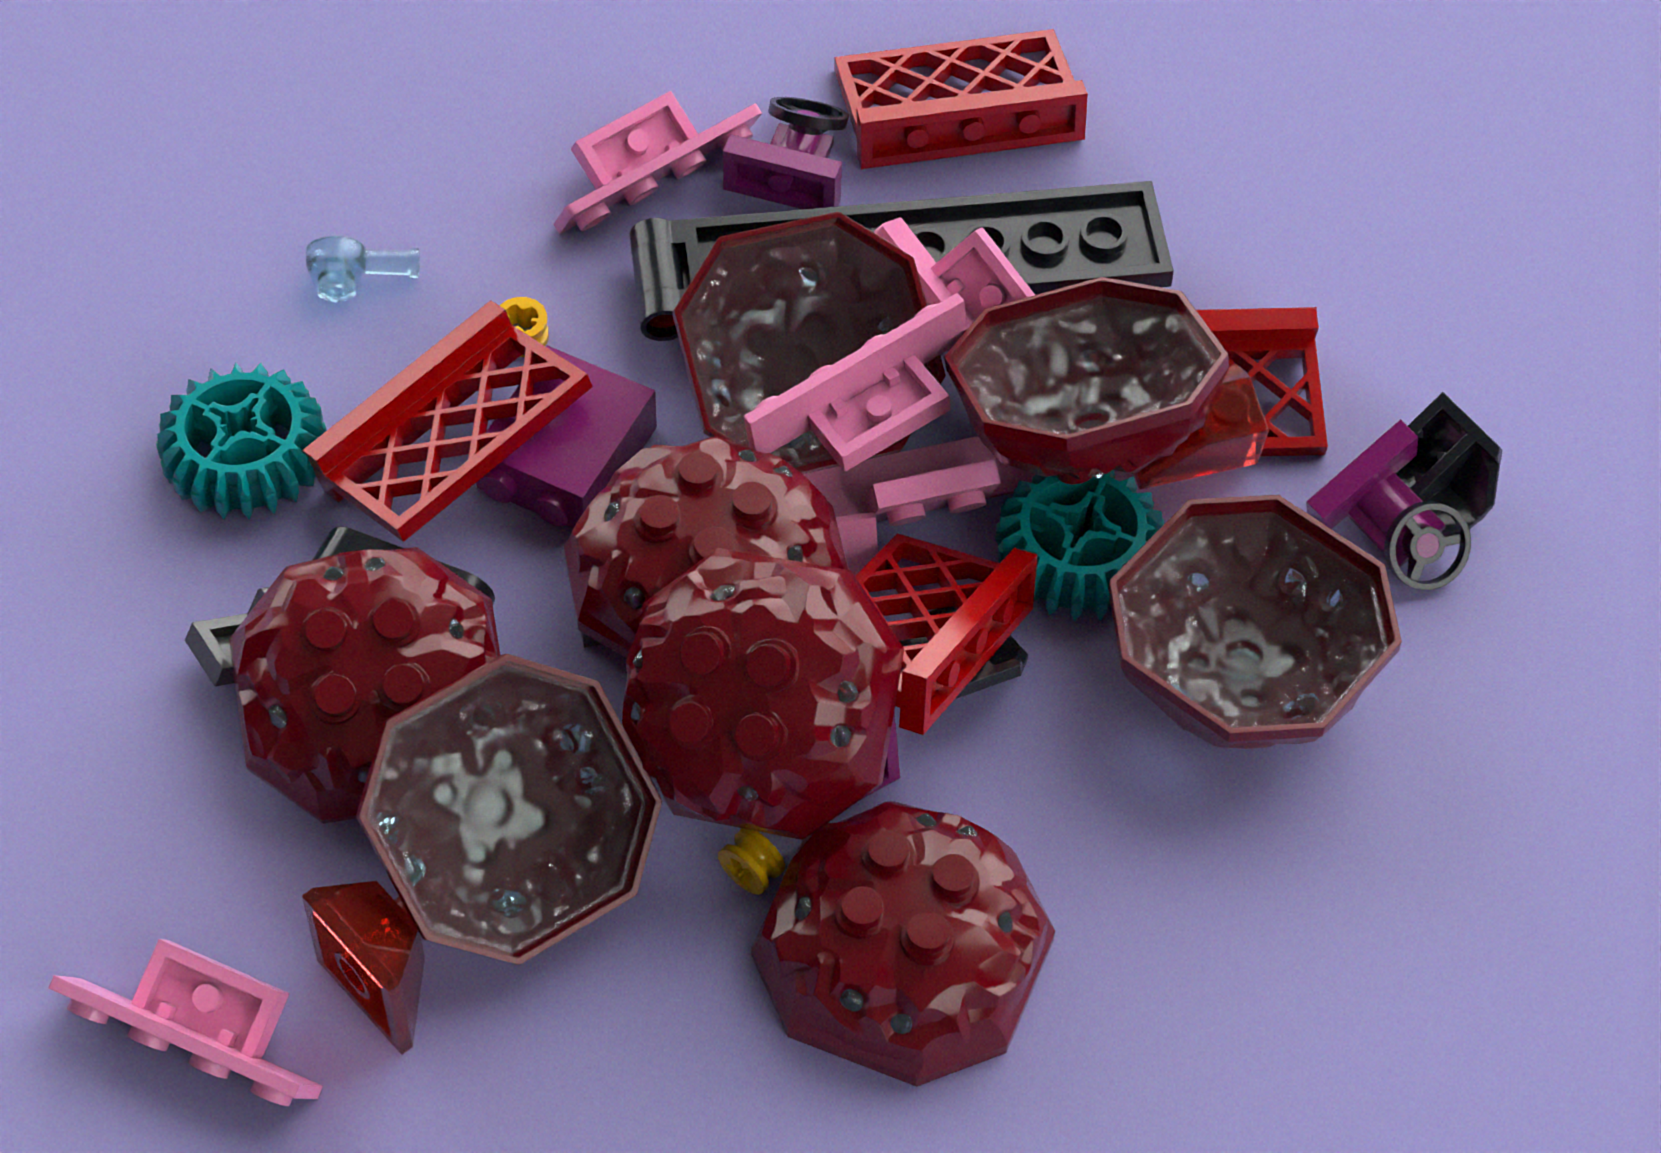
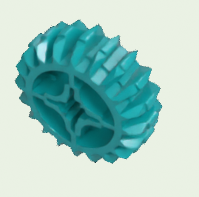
[156,362,327,520]
[995,470,1164,622]

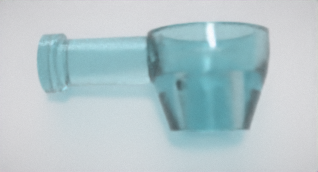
[306,236,420,302]

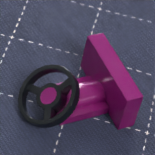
[723,97,849,209]
[1306,419,1471,590]

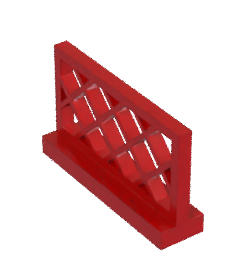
[834,29,1088,169]
[302,300,593,542]
[1081,307,1328,459]
[839,533,1038,735]

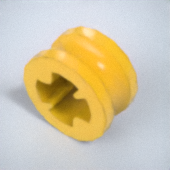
[499,297,549,357]
[718,828,785,895]

